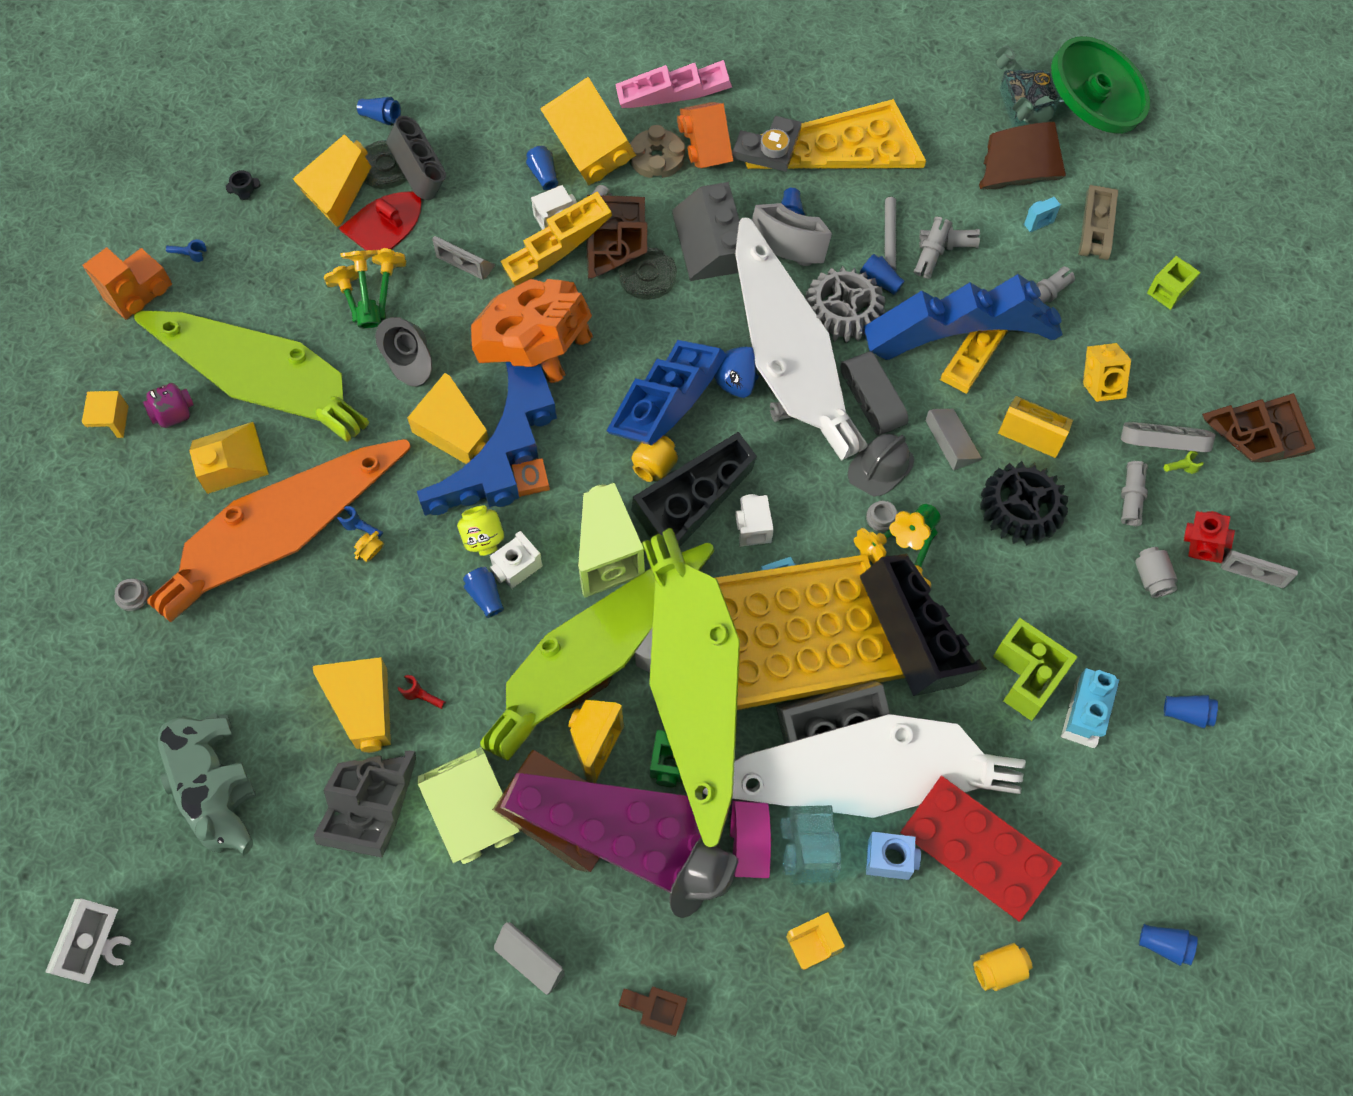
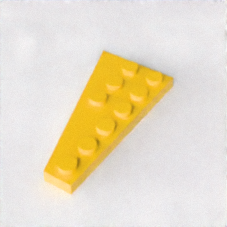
[745,99,926,169]

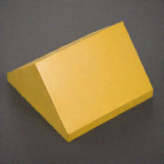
[998,396,1073,458]

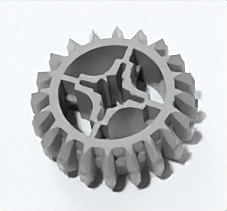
[805,266,885,343]

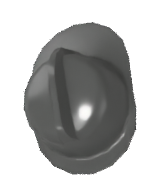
[375,317,432,387]
[847,434,914,497]
[669,837,738,918]

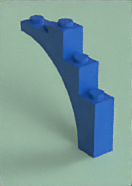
[864,274,1063,360]
[417,362,557,516]

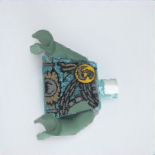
[995,45,1064,127]

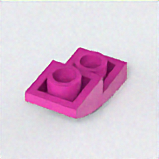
[730,801,771,878]

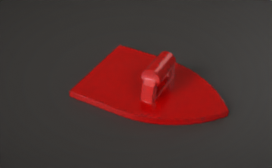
[338,191,421,251]

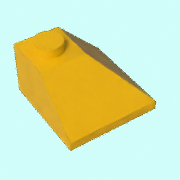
[189,422,269,494]
[568,700,624,783]

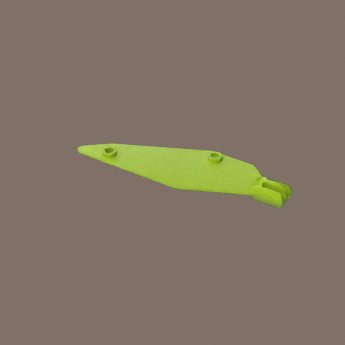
[134,311,369,443]
[642,528,740,847]
[480,543,714,761]

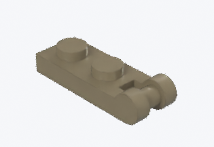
[1078,185,1118,260]

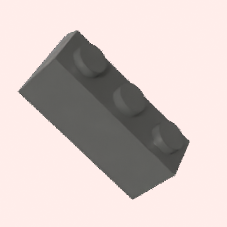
[672,182,740,281]
[775,681,890,743]

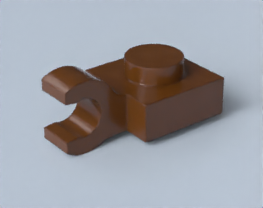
[619,986,688,1037]

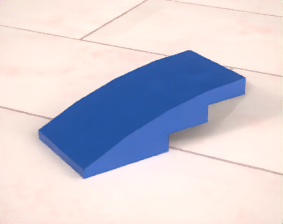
[606,340,727,446]

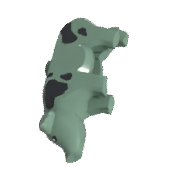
[158,713,256,856]

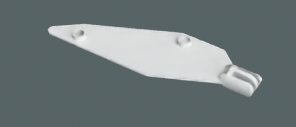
[735,218,868,461]
[703,714,1026,818]

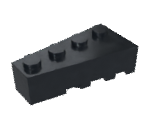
[631,432,757,547]
[860,554,987,696]

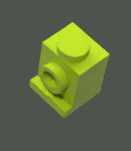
[1147,256,1201,310]

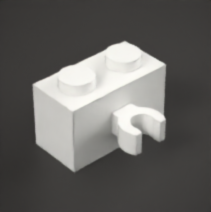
[46,899,132,984]

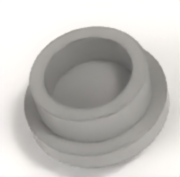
[866,501,898,532]
[114,579,149,611]

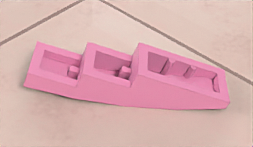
[615,60,732,108]

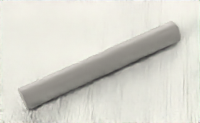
[885,197,896,272]

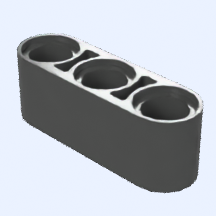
[386,116,446,200]
[840,351,908,436]

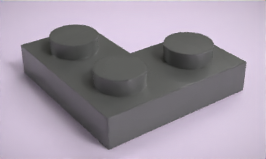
[732,116,802,172]

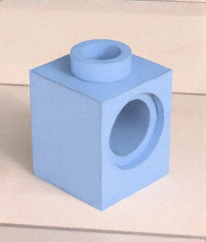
[866,832,921,880]

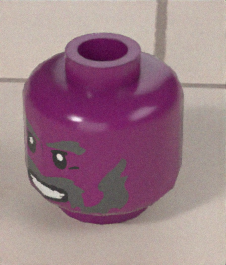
[143,383,194,428]

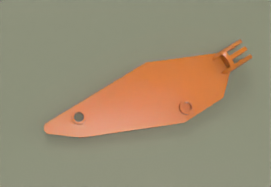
[147,439,411,622]

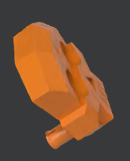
[471,279,593,383]

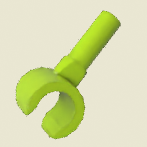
[1163,451,1204,474]

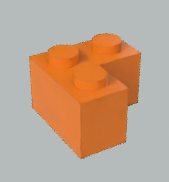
[677,102,733,168]
[82,247,172,320]

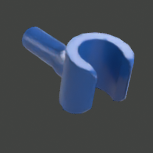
[166,239,207,262]
[337,506,383,539]

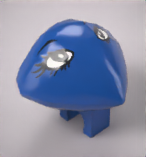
[714,347,759,398]

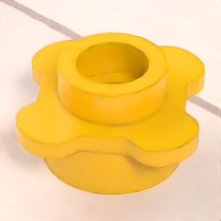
[354,531,384,563]

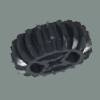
[980,461,1068,546]

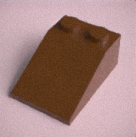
[492,750,600,872]

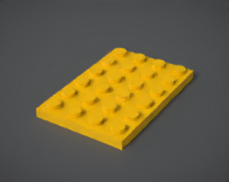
[715,554,905,710]

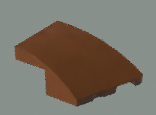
[979,122,1066,189]
[587,195,647,279]
[1202,393,1316,462]

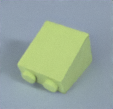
[578,483,645,598]
[418,747,520,864]

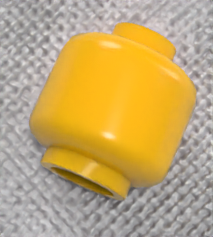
[631,435,678,482]

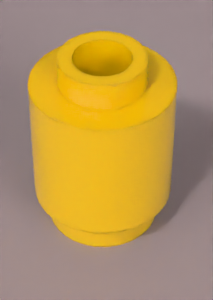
[973,943,1033,991]

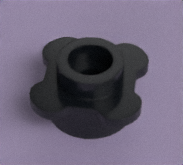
[226,170,260,200]

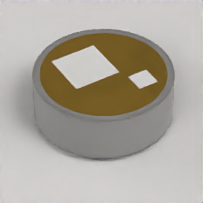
[760,129,790,158]

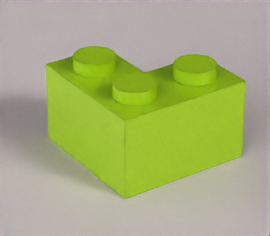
[993,618,1077,721]

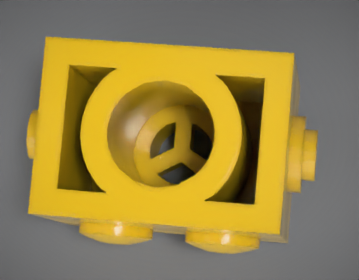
[1083,343,1131,402]

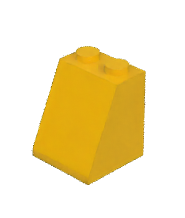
[540,77,636,186]

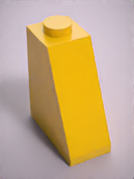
[293,134,371,227]
[407,373,489,464]
[313,657,391,753]

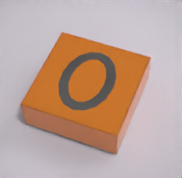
[512,458,550,497]

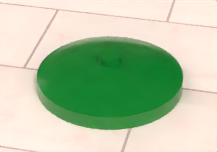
[1051,36,1150,134]

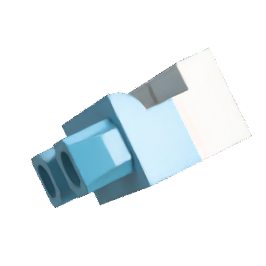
[1061,668,1119,748]

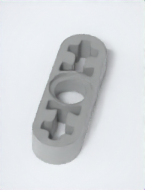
[1121,422,1216,452]

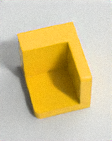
[82,391,129,438]
[786,912,845,970]

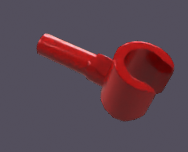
[397,675,446,709]

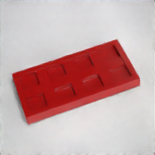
[900,775,1062,922]

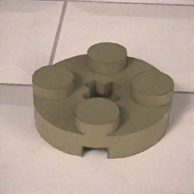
[630,125,685,178]

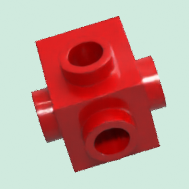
[1184,511,1235,563]

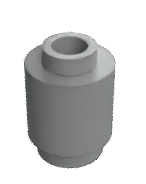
[1135,547,1178,598]

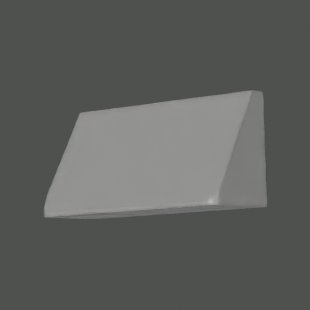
[432,236,495,280]
[925,409,982,471]
[1221,548,1298,588]
[494,922,565,995]

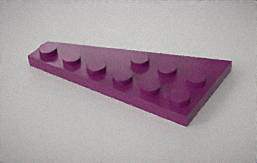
[500,773,732,893]

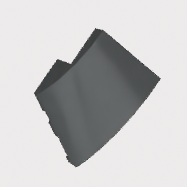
[314,750,416,858]

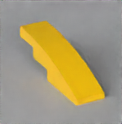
[500,191,612,286]

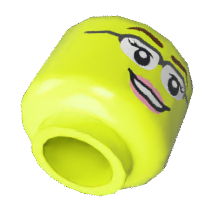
[457,505,504,556]

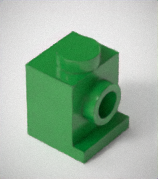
[650,730,683,787]

